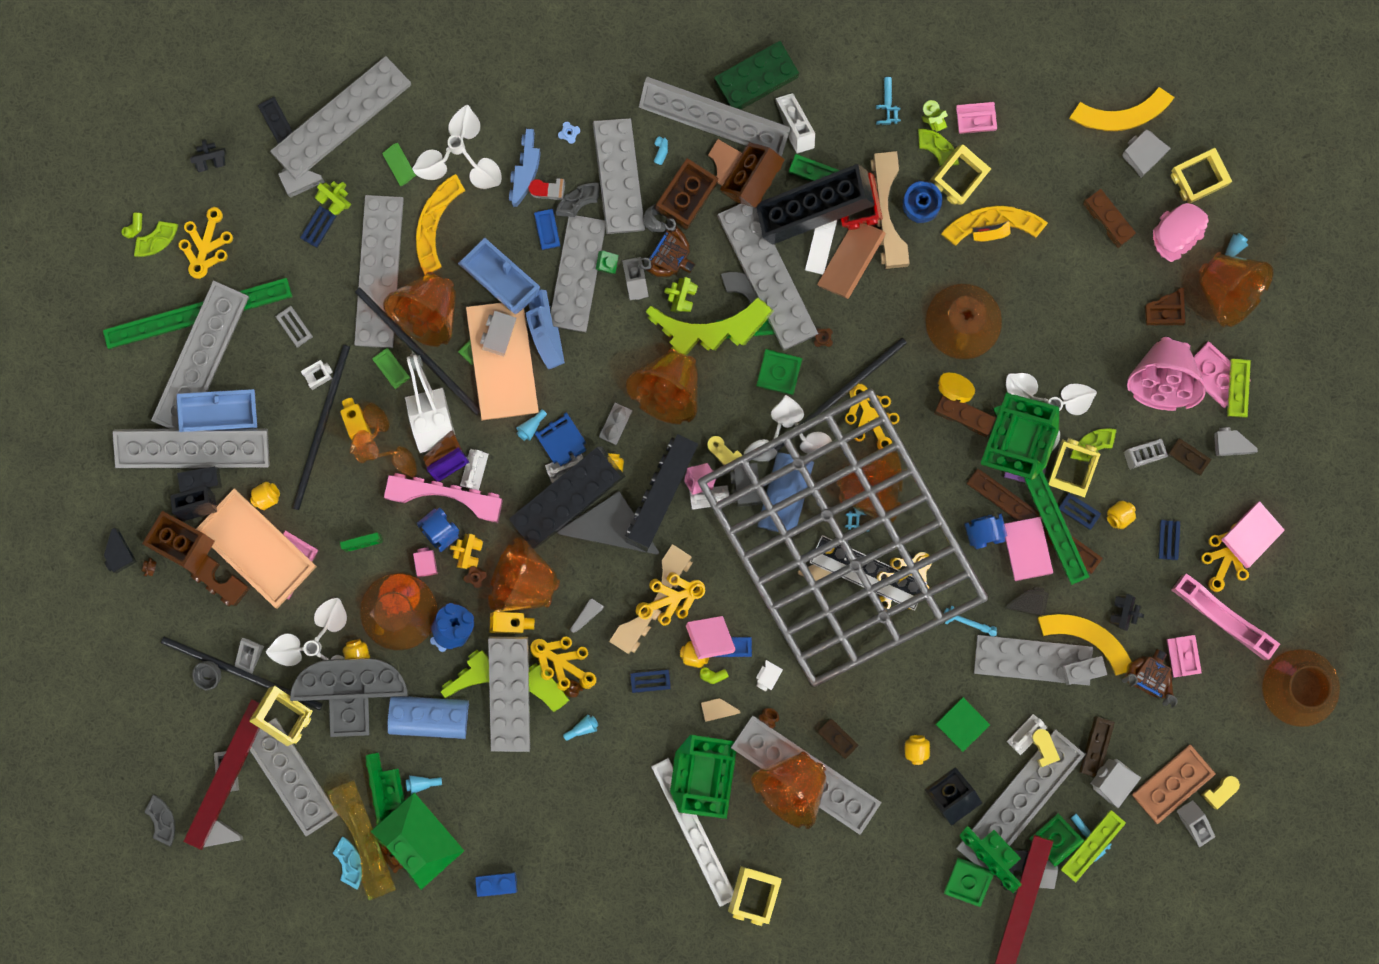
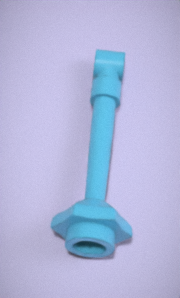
[944,606,997,637]

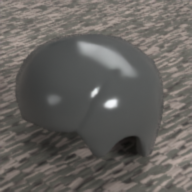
[192,661,222,691]

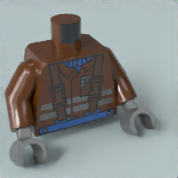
[637,217,696,277]
[1122,649,1178,708]

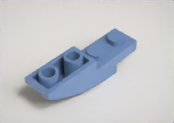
[509,129,541,207]
[526,289,565,369]

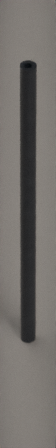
[355,287,480,415]
[774,338,907,451]
[292,345,350,510]
[161,636,323,711]

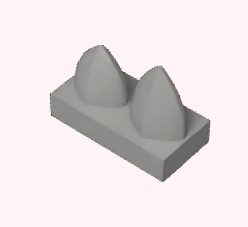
[599,403,632,445]

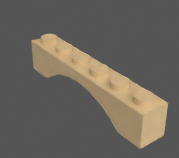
[870,151,910,269]
[609,544,693,654]

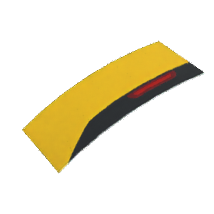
[973,221,1011,242]

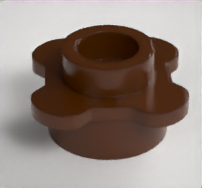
[814,328,833,347]
[141,558,157,577]
[464,566,487,588]
[562,680,584,698]
[759,708,779,728]

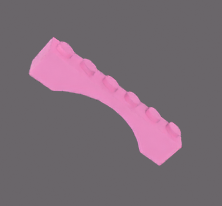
[384,473,503,523]
[1171,573,1280,660]

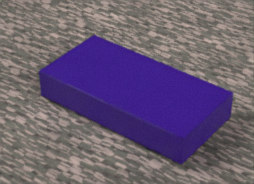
[427,447,470,482]

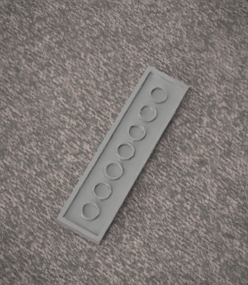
[271,56,411,180]
[639,77,790,156]
[355,195,404,348]
[717,204,818,351]
[151,281,249,429]
[113,429,270,468]
[731,716,882,835]
[956,729,1086,869]

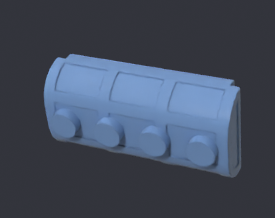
[458,238,540,314]
[176,389,257,432]
[757,452,814,532]
[388,696,469,739]

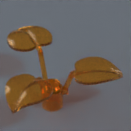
[349,402,417,477]

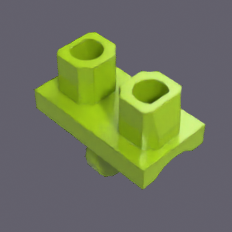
[921,100,948,132]
[315,181,352,215]
[664,277,698,313]

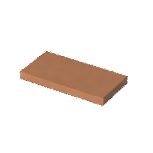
[817,224,886,299]
[1131,744,1216,824]

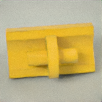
[449,534,483,569]

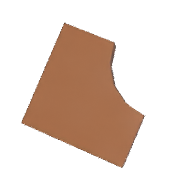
[708,139,742,186]

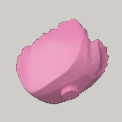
[1153,203,1209,262]

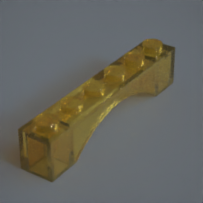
[327,781,396,900]

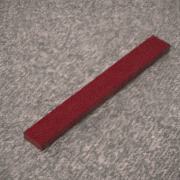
[183,699,266,850]
[994,835,1053,964]

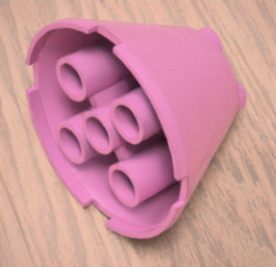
[1127,337,1206,411]

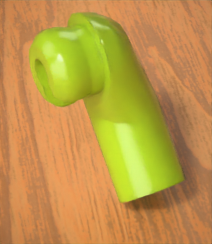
[122,213,142,238]
[700,667,729,684]

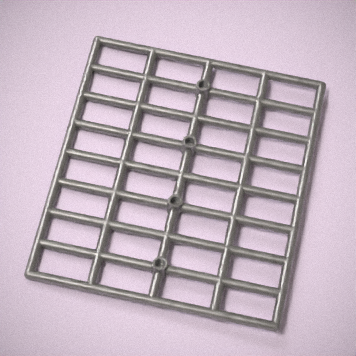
[698,388,988,687]

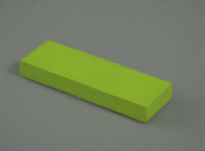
[1227,359,1251,418]

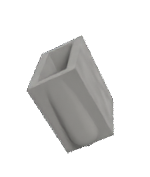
[1122,130,1171,178]
[1091,759,1141,808]

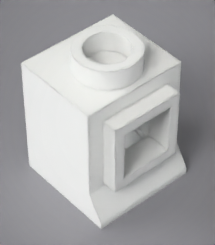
[301,360,333,390]
[756,660,783,691]

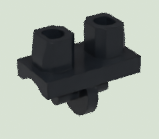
[190,139,226,172]
[1110,594,1144,631]

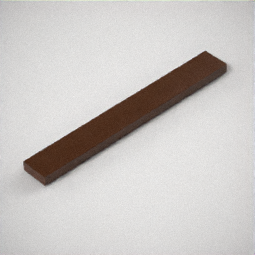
[966,468,1103,574]

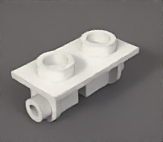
[460,449,489,490]
[545,454,583,483]
[690,485,729,510]
[1007,714,1047,755]

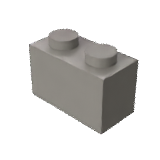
[480,311,516,357]
[1061,656,1107,685]

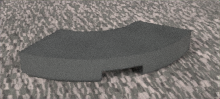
[556,183,601,217]
[721,272,757,304]
[145,794,175,847]

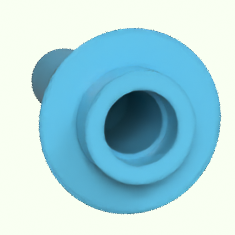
[1219,233,1248,267]
[516,409,547,441]
[563,714,598,741]
[406,775,442,794]

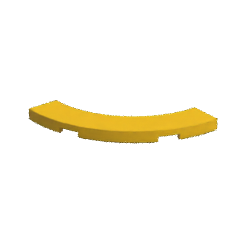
[1069,87,1175,131]
[416,174,465,276]
[941,206,1048,246]
[1038,614,1131,676]

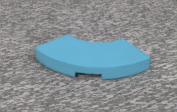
[333,836,363,889]

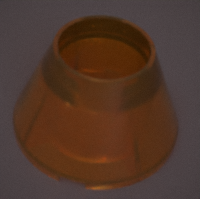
[1262,649,1340,727]

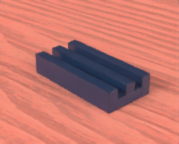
[300,206,337,248]
[1059,493,1101,530]
[1158,520,1180,560]
[630,670,671,693]

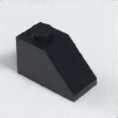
[104,528,137,573]

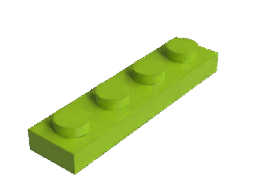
[1060,810,1126,882]

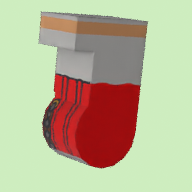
[529,179,565,200]

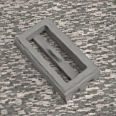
[275,306,313,348]

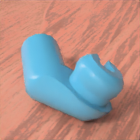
[654,136,668,165]

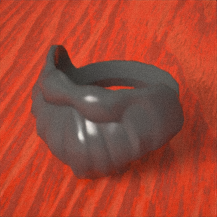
[643,203,670,232]

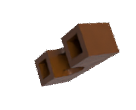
[1083,189,1136,248]
[934,395,996,437]
[190,555,250,607]

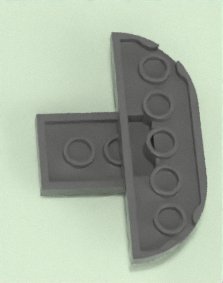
[290,658,408,737]

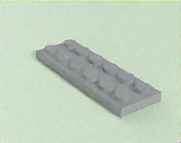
[593,119,645,234]
[551,216,606,333]
[974,635,1093,686]
[488,637,530,752]
[250,718,339,837]

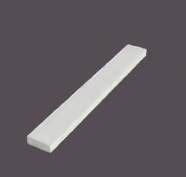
[651,758,734,907]

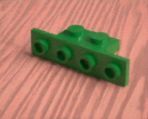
[366,753,404,825]
[960,826,1022,893]

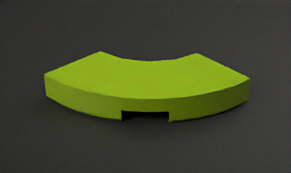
[918,129,959,166]
[134,221,178,257]
[1070,429,1116,463]

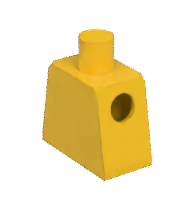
[340,398,374,446]
[490,612,535,634]

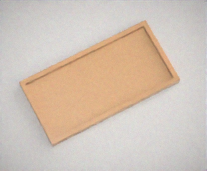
[466,303,539,421]
[196,489,317,609]

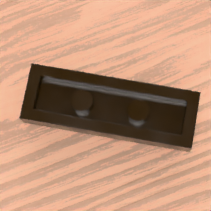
[1079,717,1115,777]

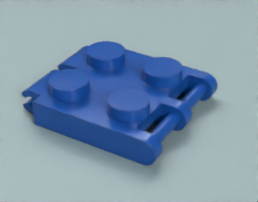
[535,412,587,467]

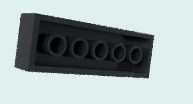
[756,164,875,245]
[625,434,698,552]
[509,446,626,549]

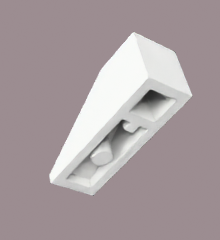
[775,93,815,153]
[805,220,837,275]

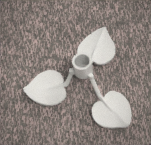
[412,105,502,189]
[1006,373,1097,451]
[744,395,832,461]
[266,598,347,666]

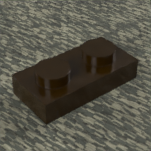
[1168,438,1212,476]
[818,719,859,759]

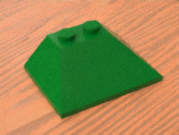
[980,392,1059,480]
[670,735,736,819]
[370,792,464,890]

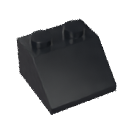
[925,767,982,826]

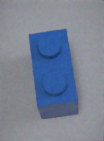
[475,872,518,897]

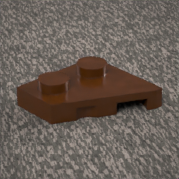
[1145,288,1185,325]
[423,430,463,467]

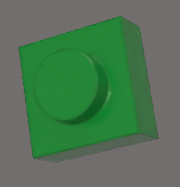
[595,251,619,274]

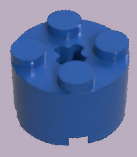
[903,181,942,223]
[416,507,459,553]
[964,513,1008,549]
[431,603,474,649]

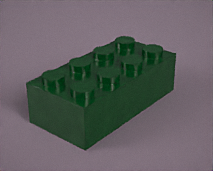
[714,41,799,110]

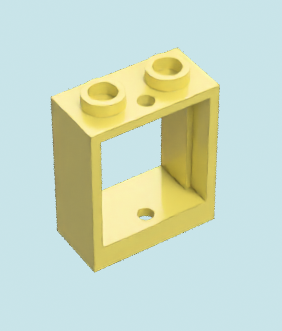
[930,144,991,205]
[1171,148,1232,204]
[1047,438,1100,497]
[249,686,313,746]
[728,866,782,926]

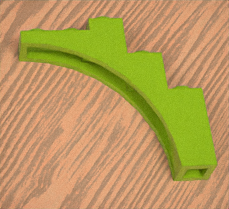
[646,298,774,356]
[441,650,570,712]

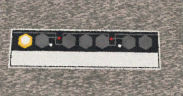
[809,535,927,611]

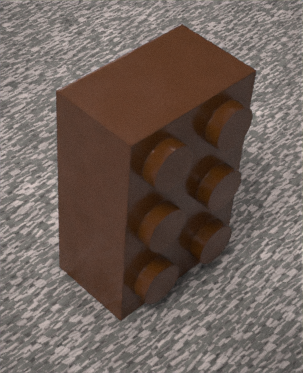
[720,142,785,208]
[655,158,719,230]
[142,511,215,574]

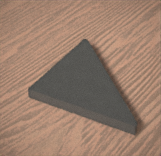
[558,492,659,555]

